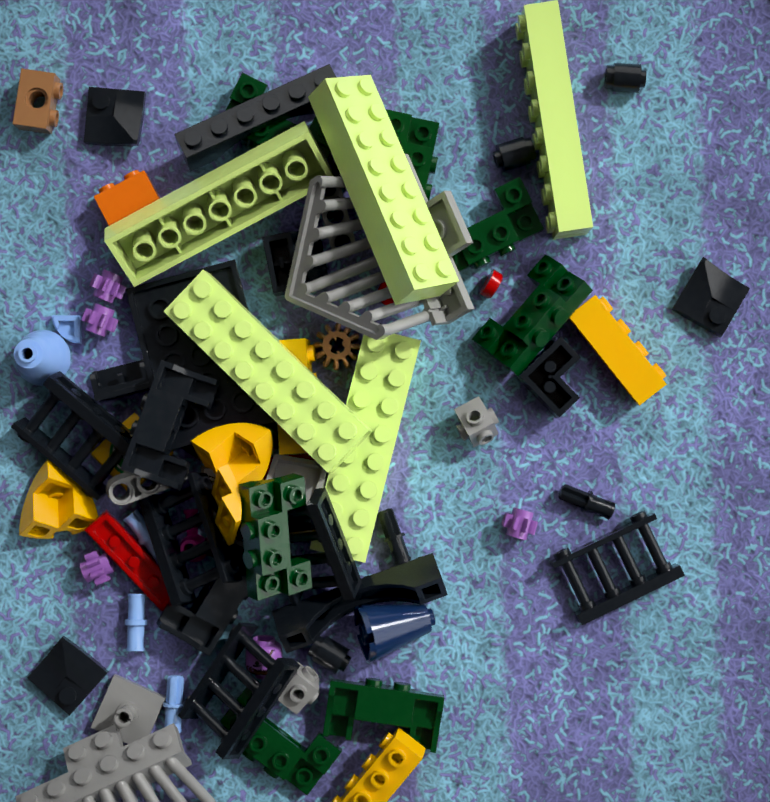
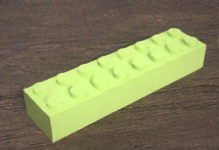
[515,0,593,240]
[308,75,459,305]
[104,121,334,287]
[163,270,372,473]
[310,334,421,563]

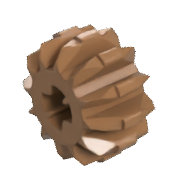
[313,322,361,371]

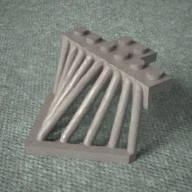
[285,154,475,340]
[15,723,217,802]

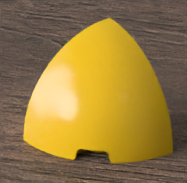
[191,423,273,488]
[19,459,98,539]

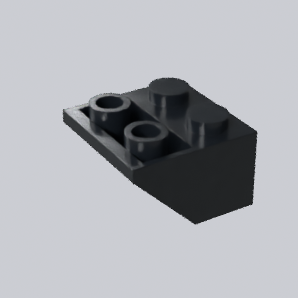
[262,231,328,297]

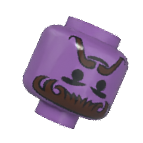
[245,635,282,679]

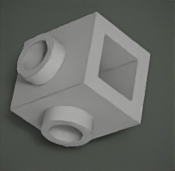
[454,396,499,447]
[278,661,320,715]

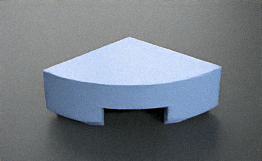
[52,315,82,344]

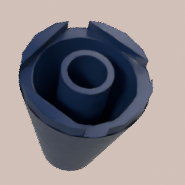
[354,604,435,662]

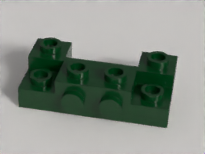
[225,72,331,161]
[386,109,439,201]
[452,177,544,272]
[472,254,593,376]
[239,473,312,601]
[323,678,445,753]
[220,687,342,795]

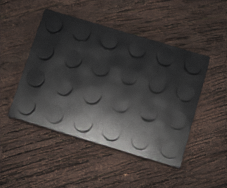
[126,259,277,452]

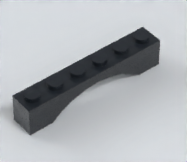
[174,64,337,172]
[272,553,448,653]

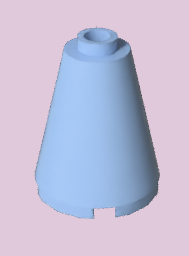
[14,330,71,386]

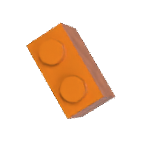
[94,170,160,226]

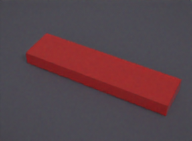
[85,509,170,612]

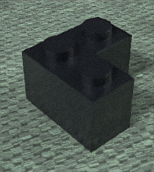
[517,337,581,418]

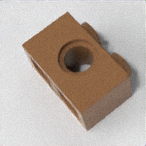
[12,68,63,134]

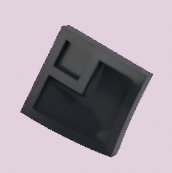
[84,87,146,146]
[672,257,750,338]
[27,636,109,716]

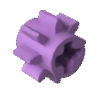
[89,269,127,304]
[81,303,119,337]
[502,507,538,540]
[80,549,115,586]

